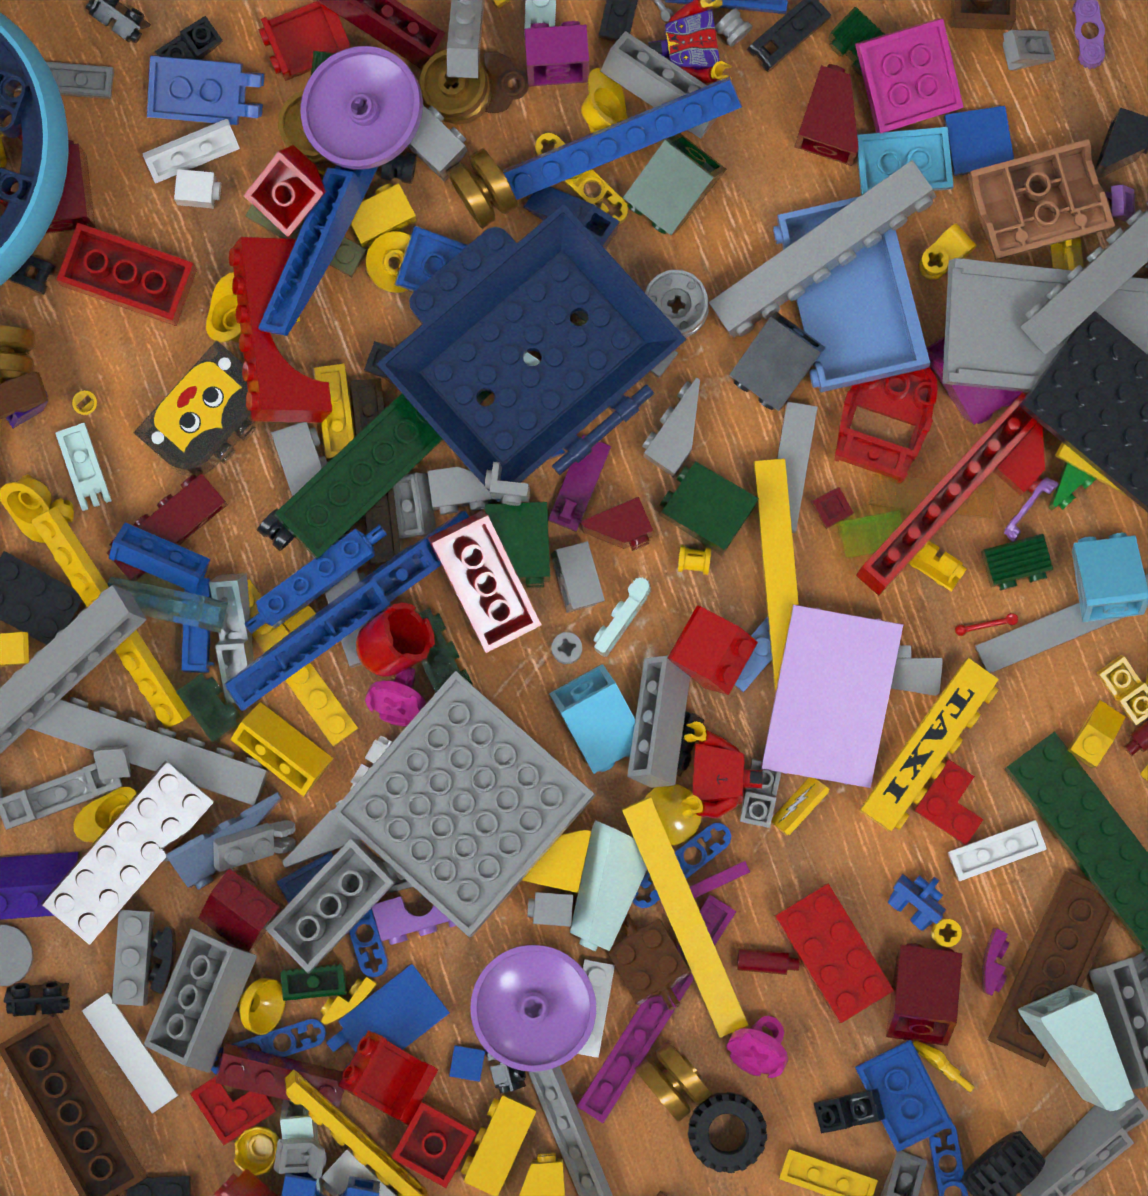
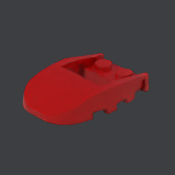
[834,367,938,483]

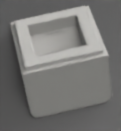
[93,745,131,779]

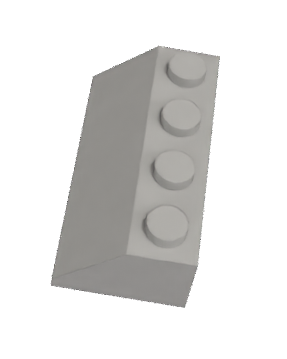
[265,839,395,973]

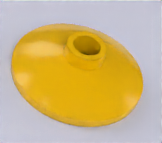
[365,231,411,293]

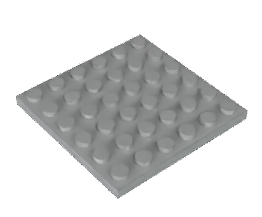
[332,671,596,937]

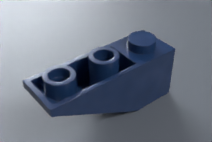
[524,187,620,249]

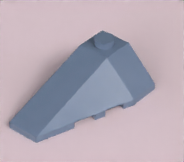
[166,792,283,890]

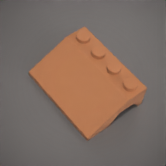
[967,139,1115,260]

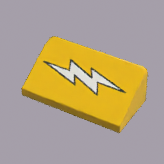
[771,777,830,836]

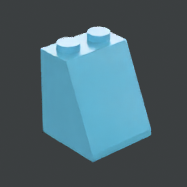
[1072,533,1148,622]
[549,664,635,774]

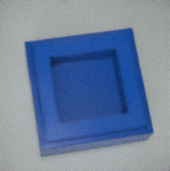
[449,1045,485,1082]

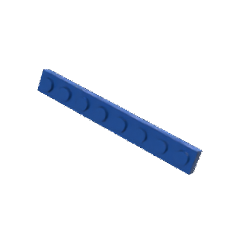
[503,76,742,200]

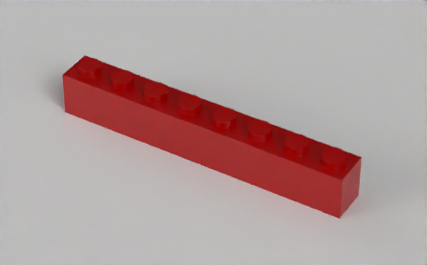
[856,392,1038,596]

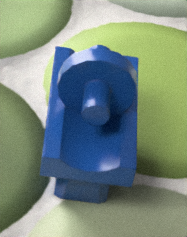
[888,874,946,931]

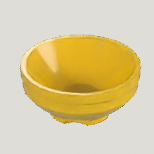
[237,978,285,1035]

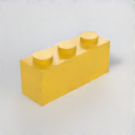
[230,702,334,797]
[461,1094,537,1196]

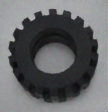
[688,1092,768,1173]
[961,1131,1046,1196]

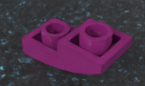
[982,928,1009,996]

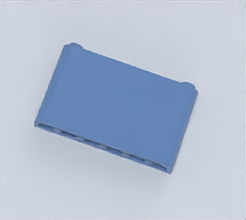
[773,196,930,393]

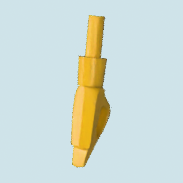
[913,1041,975,1093]

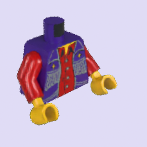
[648,0,732,84]

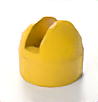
[72,390,97,415]
[50,498,74,523]

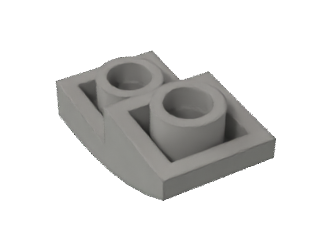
[740,758,781,828]

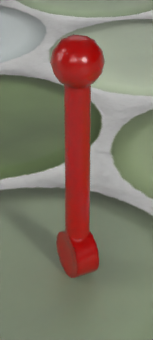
[955,613,1018,636]

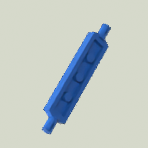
[244,524,387,634]

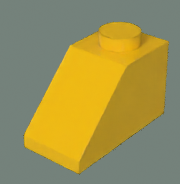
[1067,700,1126,768]

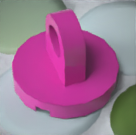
[365,667,426,727]
[726,1016,788,1078]

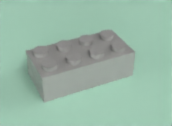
[144,929,257,1073]

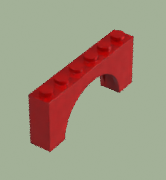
[229,237,332,423]

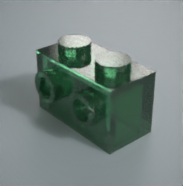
[176,673,241,744]

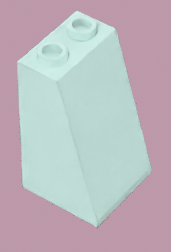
[1018,985,1134,1111]

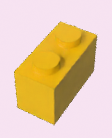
[350,183,417,248]

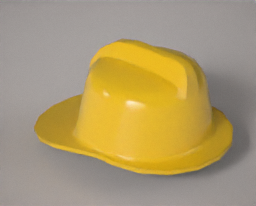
[581,68,628,133]
[206,272,241,343]
[0,474,52,543]
[73,787,137,842]

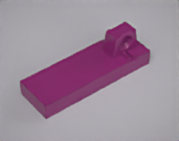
[548,435,611,532]
[660,861,750,911]

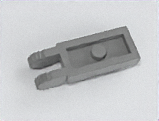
[213,820,296,872]

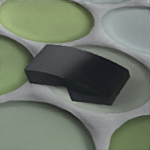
[155,16,223,59]
[148,926,176,994]
[814,1088,885,1134]

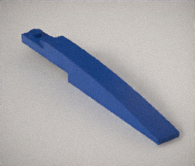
[258,165,378,336]
[224,511,469,711]

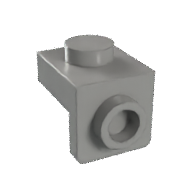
[485,462,531,506]
[274,1138,327,1179]

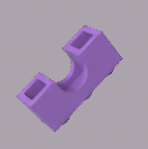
[372,896,456,945]

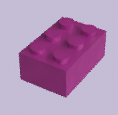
[524,21,589,87]

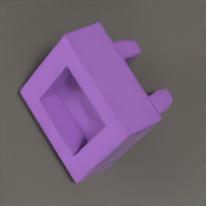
[1105,185,1135,221]

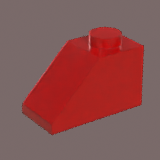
[994,423,1045,496]

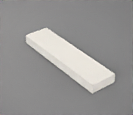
[82,993,179,1113]

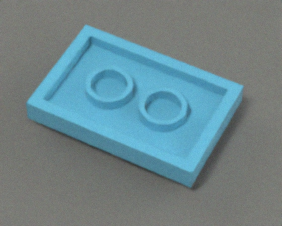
[857,127,954,195]

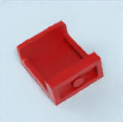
[258,1,351,81]
[338,1030,439,1125]

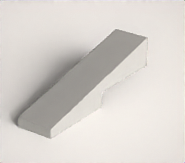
[777,401,818,533]
[209,573,254,704]

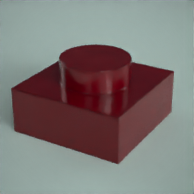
[811,487,854,529]

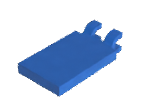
[147,55,265,125]
[326,964,450,1068]

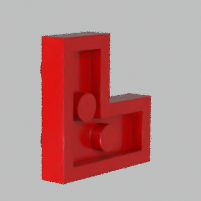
[914,759,983,846]
[190,1076,277,1146]

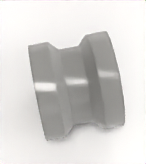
[715,8,753,47]
[552,632,582,664]

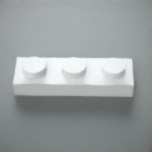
[142,119,240,183]
[948,820,1047,881]
[577,959,615,1058]

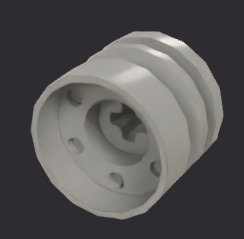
[645,270,709,338]

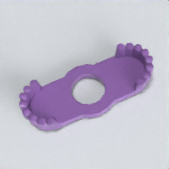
[1072,0,1105,69]
[1004,477,1059,542]

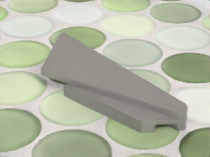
[891,645,942,696]
[1020,1091,1148,1196]

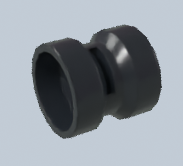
[381,152,417,184]
[257,508,295,551]

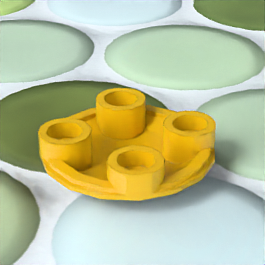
[645,784,701,845]

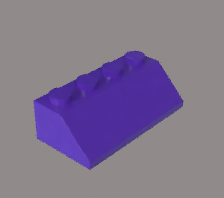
[0,852,79,920]

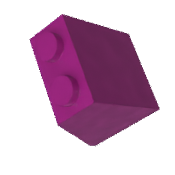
[927,336,1024,425]

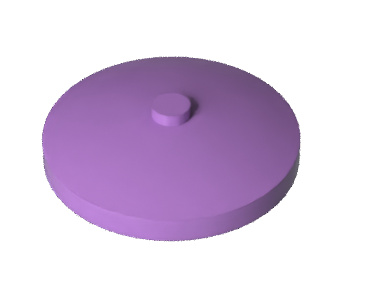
[300,46,423,169]
[470,945,596,1072]

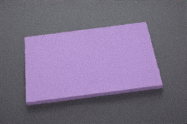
[761,604,903,788]

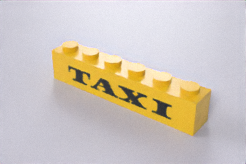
[859,658,999,832]

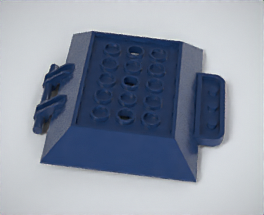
[376,204,687,502]

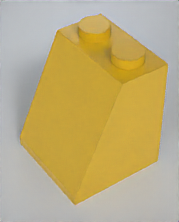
[521,830,591,893]
[518,1153,565,1196]

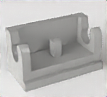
[550,541,605,613]

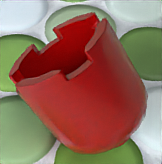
[356,602,435,677]

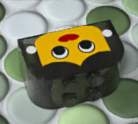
[133,340,256,476]

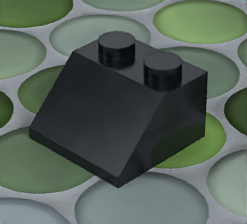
[1095,107,1148,179]

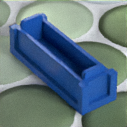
[109,522,210,595]
[181,578,215,673]

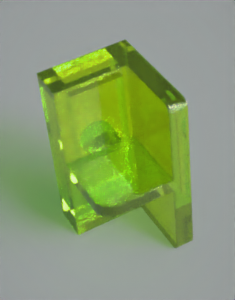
[837,510,902,558]

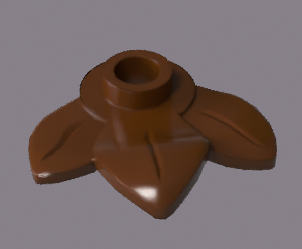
[484,52,529,113]

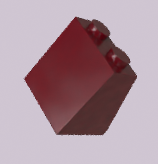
[794,64,859,166]
[46,140,96,234]
[198,868,285,952]
[886,943,963,1046]

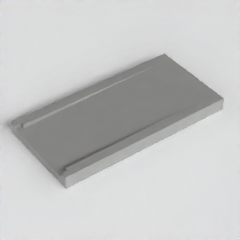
[943,258,1148,392]

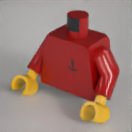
[681,721,763,818]

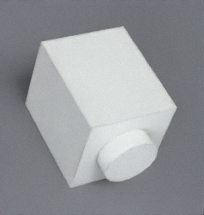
[174,169,221,209]

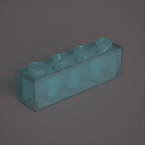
[108,576,228,633]

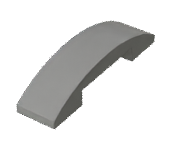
[0,763,123,830]

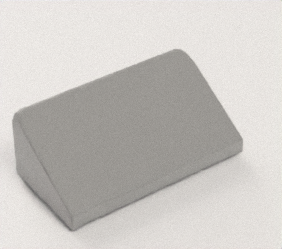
[393,473,436,539]

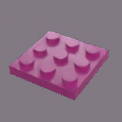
[855,18,964,134]

